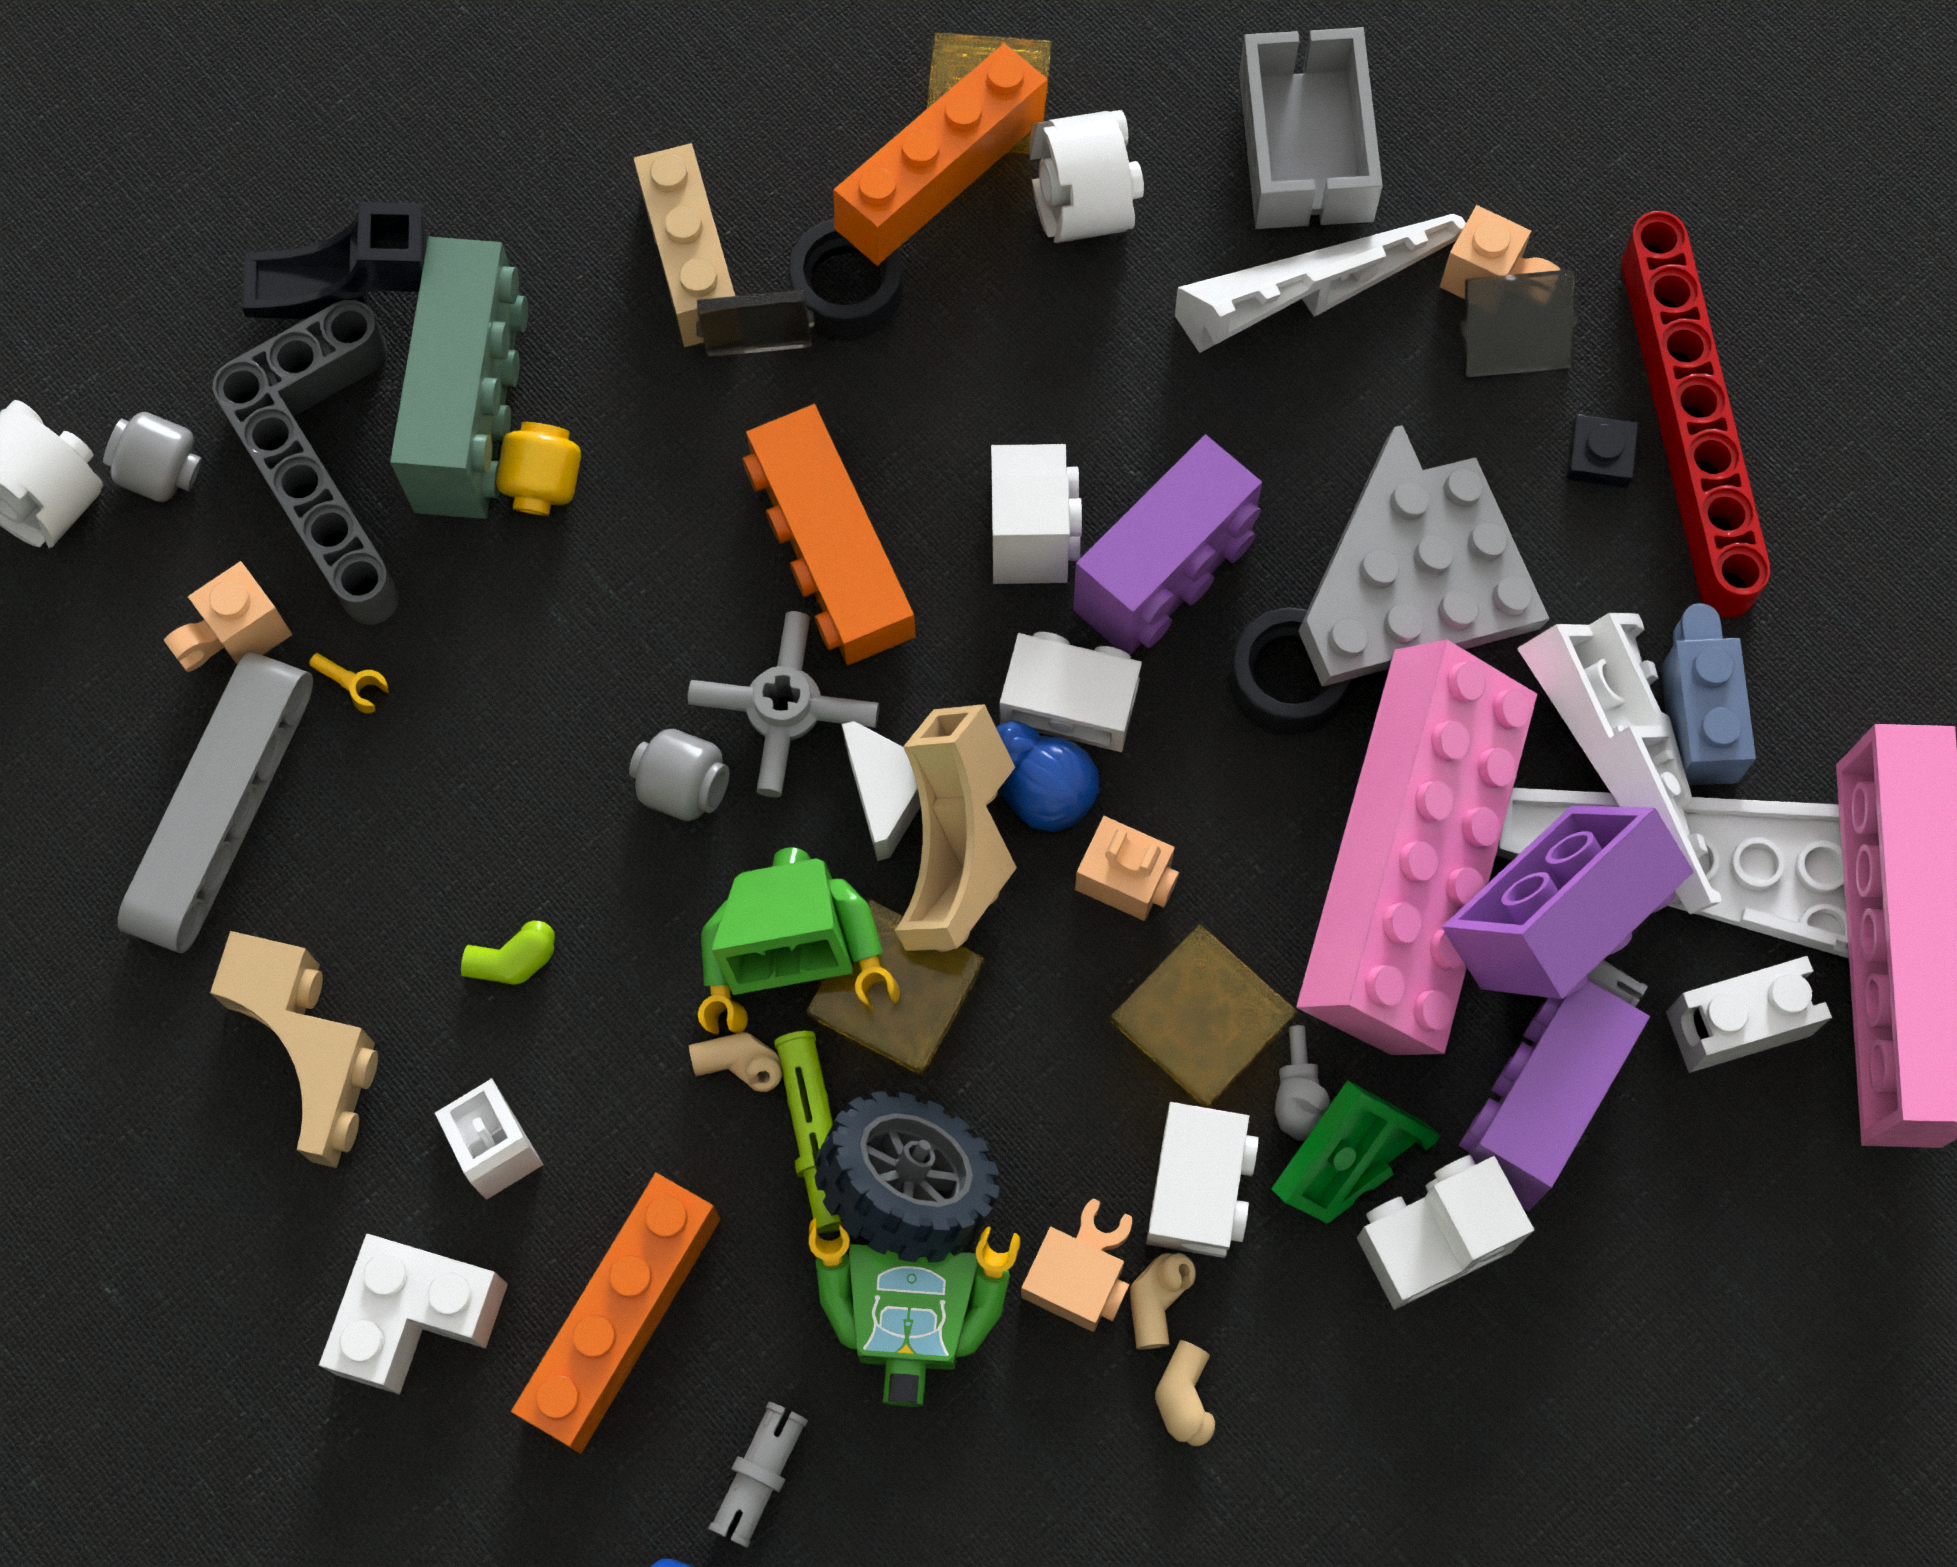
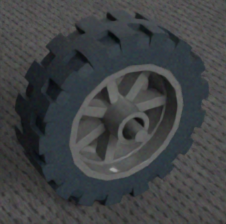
[814,1091,999,1263]

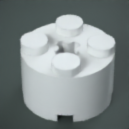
[1029,110,1144,243]
[0,400,103,548]

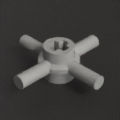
[688,611,879,797]

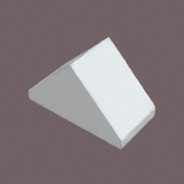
[842,721,921,861]
[435,1078,544,1200]

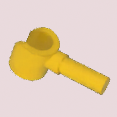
[309,653,389,714]

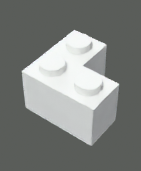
[991,444,1082,584]
[1357,1155,1534,1310]
[319,1233,508,1395]

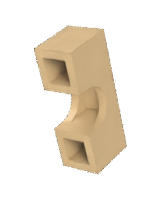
[634,143,742,347]

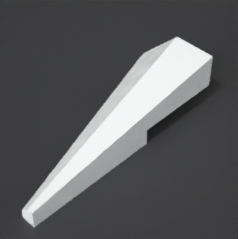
[1175,214,1466,353]
[1517,613,1722,914]

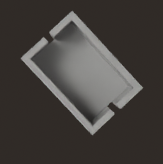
[1239,27,1383,229]

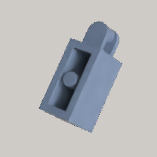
[1660,603,1756,785]

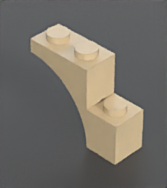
[895,704,1017,952]
[210,931,378,1168]

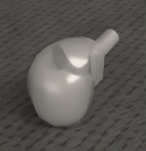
[1274,1025,1330,1141]

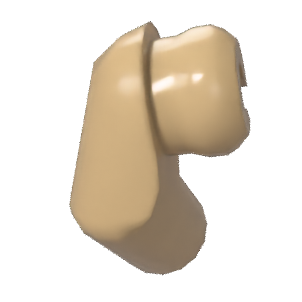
[689,1033,783,1092]
[1129,1253,1196,1350]
[1155,1340,1215,1446]

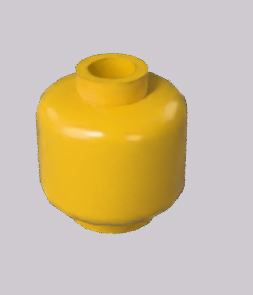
[496,422,581,516]

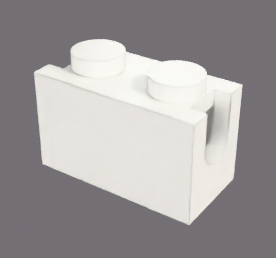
[1000,632,1142,752]
[1666,956,1832,1073]
[1146,1102,1259,1258]

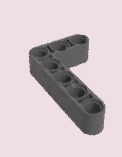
[212,300,399,625]

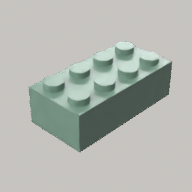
[390,236,528,519]

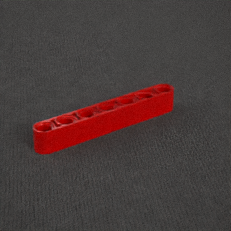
[1621,211,1770,618]

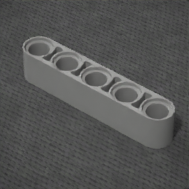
[118,651,313,953]

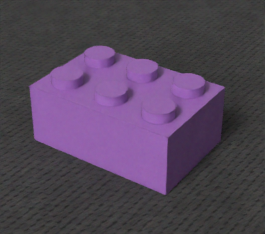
[1073,434,1262,656]
[1442,805,1694,999]
[1458,980,1650,1212]

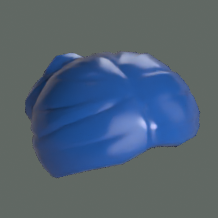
[995,720,1099,832]

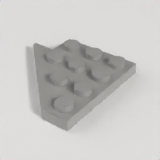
[1298,425,1549,687]

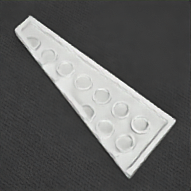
[1496,788,1849,958]

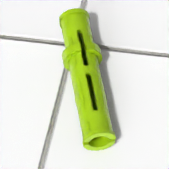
[774,1031,840,1234]

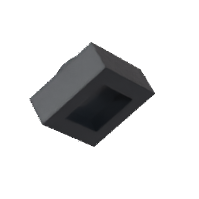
[1567,414,1638,488]

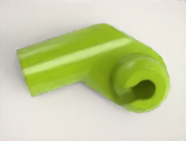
[461,921,555,985]

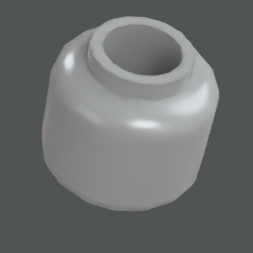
[103,412,202,502]
[629,729,730,821]

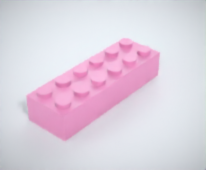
[1296,639,1537,1055]
[1836,724,1957,1148]

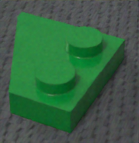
[1271,1080,1441,1224]

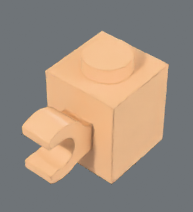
[1440,205,1560,313]
[164,561,293,673]
[1075,816,1180,921]
[1021,1198,1132,1332]

